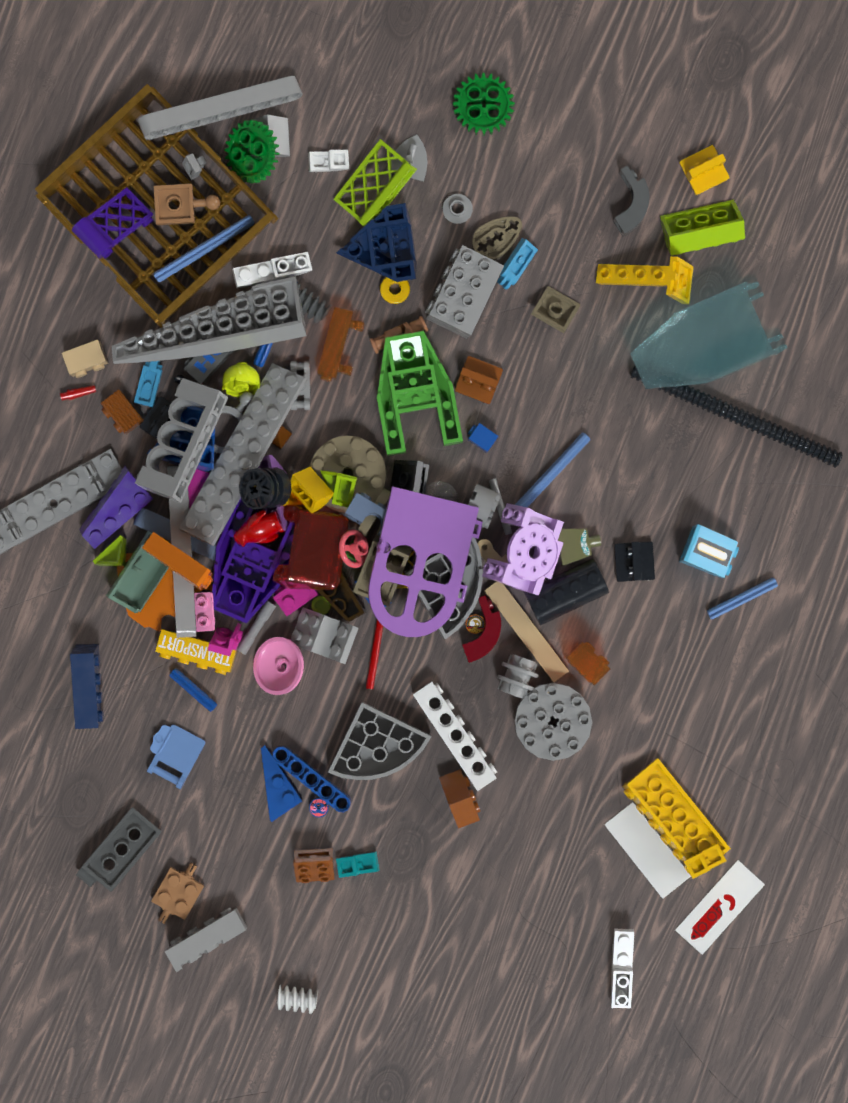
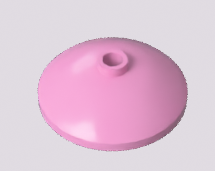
[253,637,304,695]

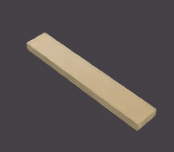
[485,581,569,683]

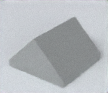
[252,114,290,157]

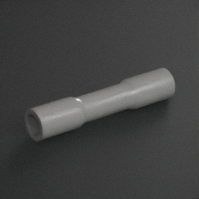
[237,601,276,655]

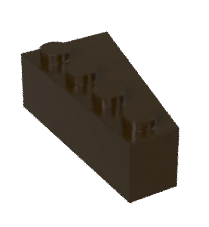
[293,546,366,623]

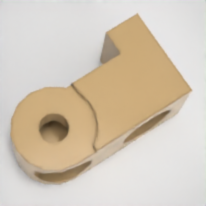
[477,539,508,563]

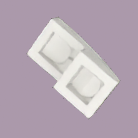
[308,150,349,172]

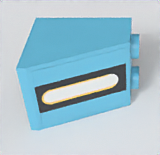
[679,524,739,578]

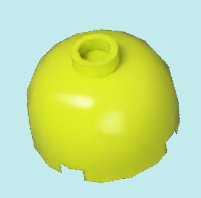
[222,362,260,397]

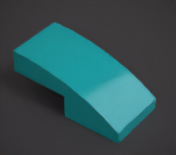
[336,851,380,878]

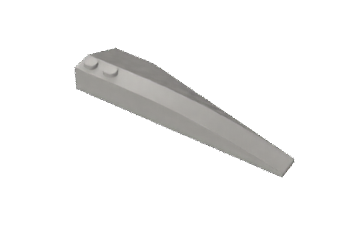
[112,276,307,364]

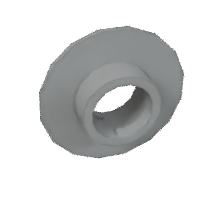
[443,194,473,224]

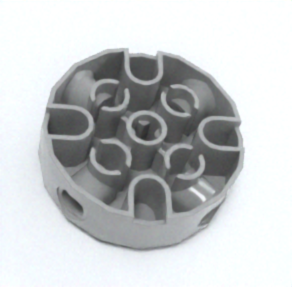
[514,683,592,761]

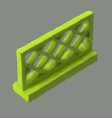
[333,139,417,226]

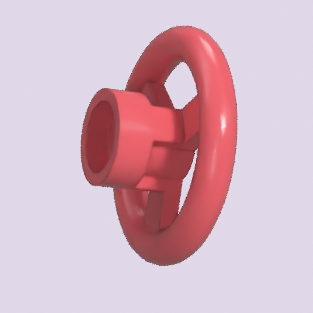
[339,529,369,568]

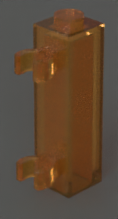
[317,307,365,382]

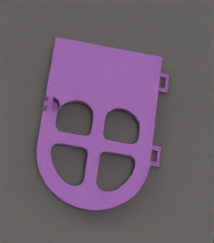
[368,487,483,637]

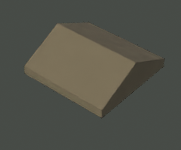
[531,286,581,333]

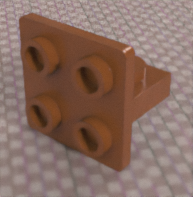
[455,356,503,404]
[293,848,335,883]

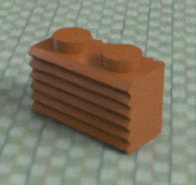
[101,389,144,435]

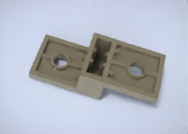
[353,524,412,607]

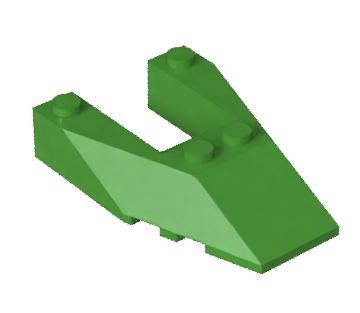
[377,331,463,456]

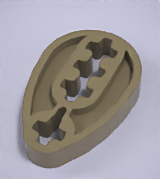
[472,217,522,261]
[358,488,390,537]

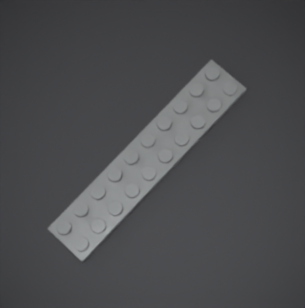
[179,363,307,546]

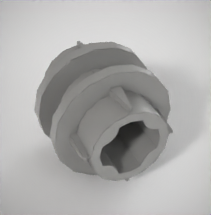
[497,654,538,699]

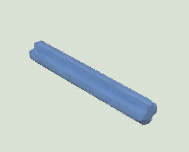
[707,578,778,619]

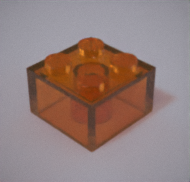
[564,642,610,686]

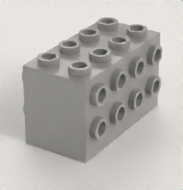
[425,245,504,339]

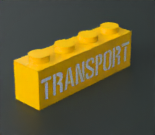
[155,629,237,675]

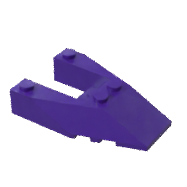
[212,499,312,623]

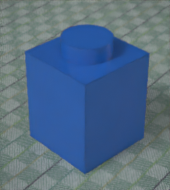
[468,423,498,453]

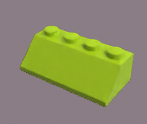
[660,199,745,256]

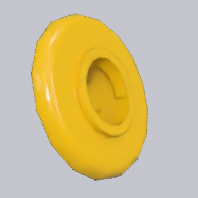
[380,277,410,304]

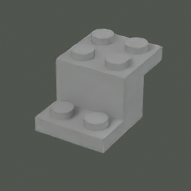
[291,607,358,664]

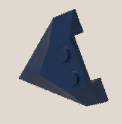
[336,203,417,282]

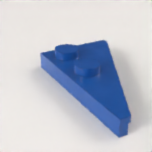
[261,745,303,822]

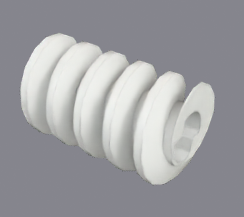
[277,985,318,1014]

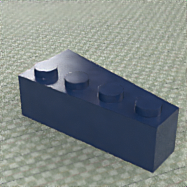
[70,644,104,729]

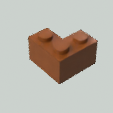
[439,769,481,829]

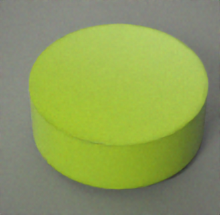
[311,596,331,615]

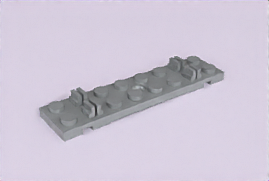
[0,449,122,555]

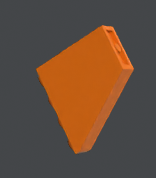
[142,532,213,590]

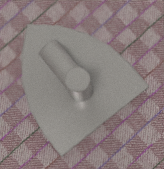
[387,135,428,182]

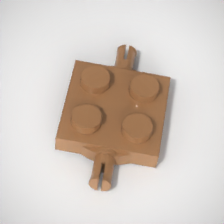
[151,862,204,924]

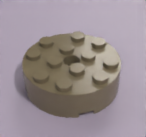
[310,436,386,514]

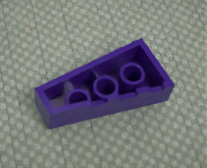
[79,466,153,549]

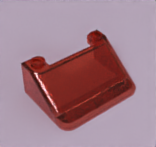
[273,506,348,590]

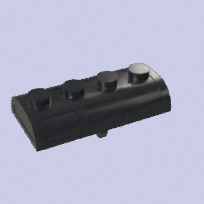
[523,558,609,626]

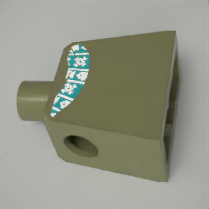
[558,529,601,566]

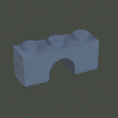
[344,493,387,536]

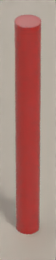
[366,620,383,689]

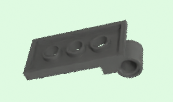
[76,807,162,892]

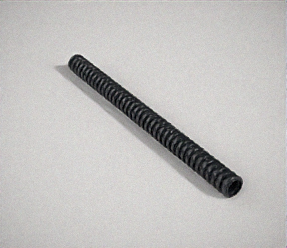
[630,362,843,468]

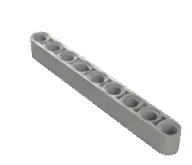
[138,76,303,140]
[167,466,196,638]

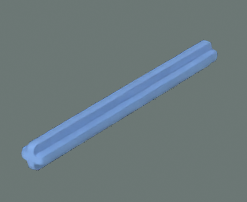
[154,215,255,282]
[515,433,590,507]

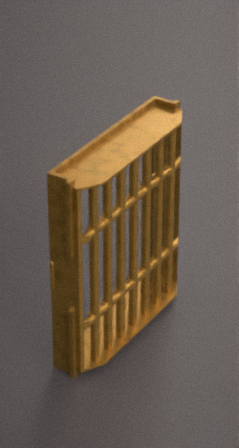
[35,84,279,328]

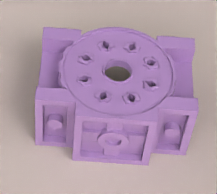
[482,503,564,595]

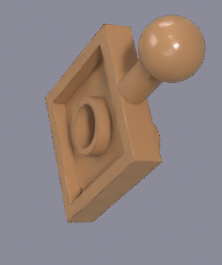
[154,184,220,225]

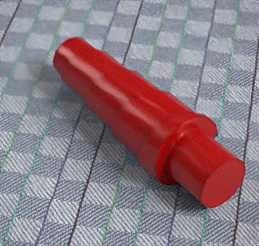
[60,385,96,401]

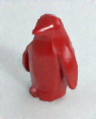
[234,510,284,547]

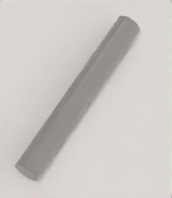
[489,478,512,535]

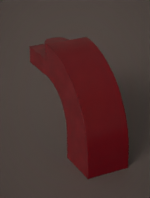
[462,596,501,663]

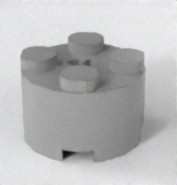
[468,484,501,529]

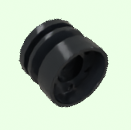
[239,467,292,509]

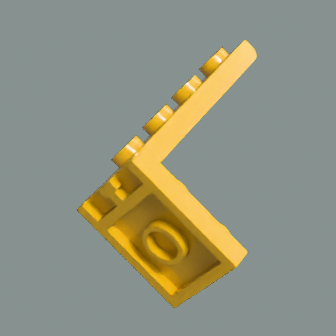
[596,256,693,304]

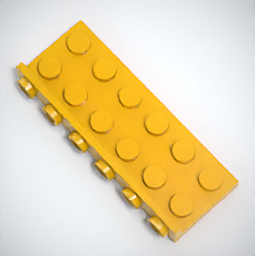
[622,758,731,874]

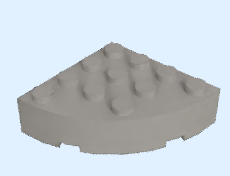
[404,537,483,639]
[328,702,432,780]

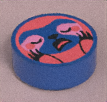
[309,798,329,817]

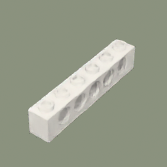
[413,682,497,791]

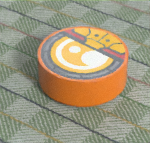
[466,615,485,634]

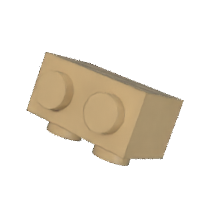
[62,340,109,378]

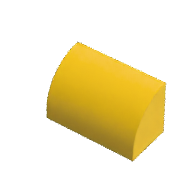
[291,467,334,513]

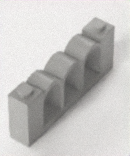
[135,378,228,503]

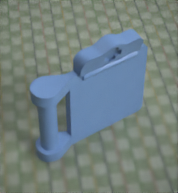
[147,724,206,790]

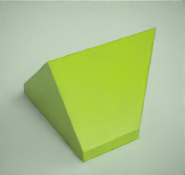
[320,470,358,508]
[93,535,127,566]

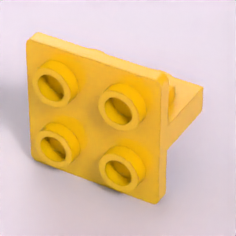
[679,145,730,195]

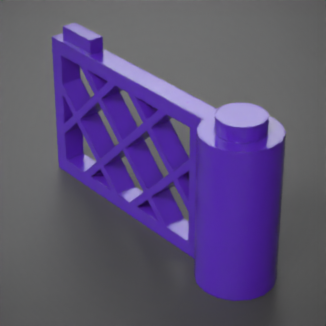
[72,187,154,259]

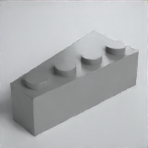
[165,907,248,972]

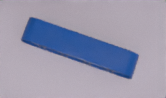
[273,746,351,812]

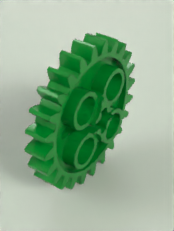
[453,73,515,136]
[224,120,280,183]

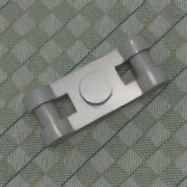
[290,361,310,410]

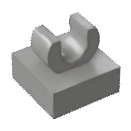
[182,153,206,180]

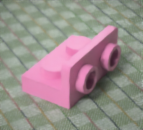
[194,592,215,632]

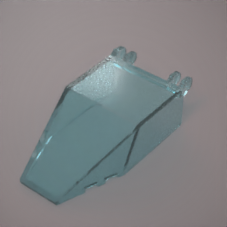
[630,282,787,389]

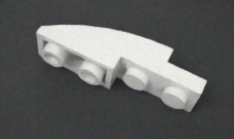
[232,252,312,288]
[611,929,634,1008]

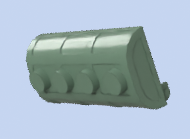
[106,531,169,613]

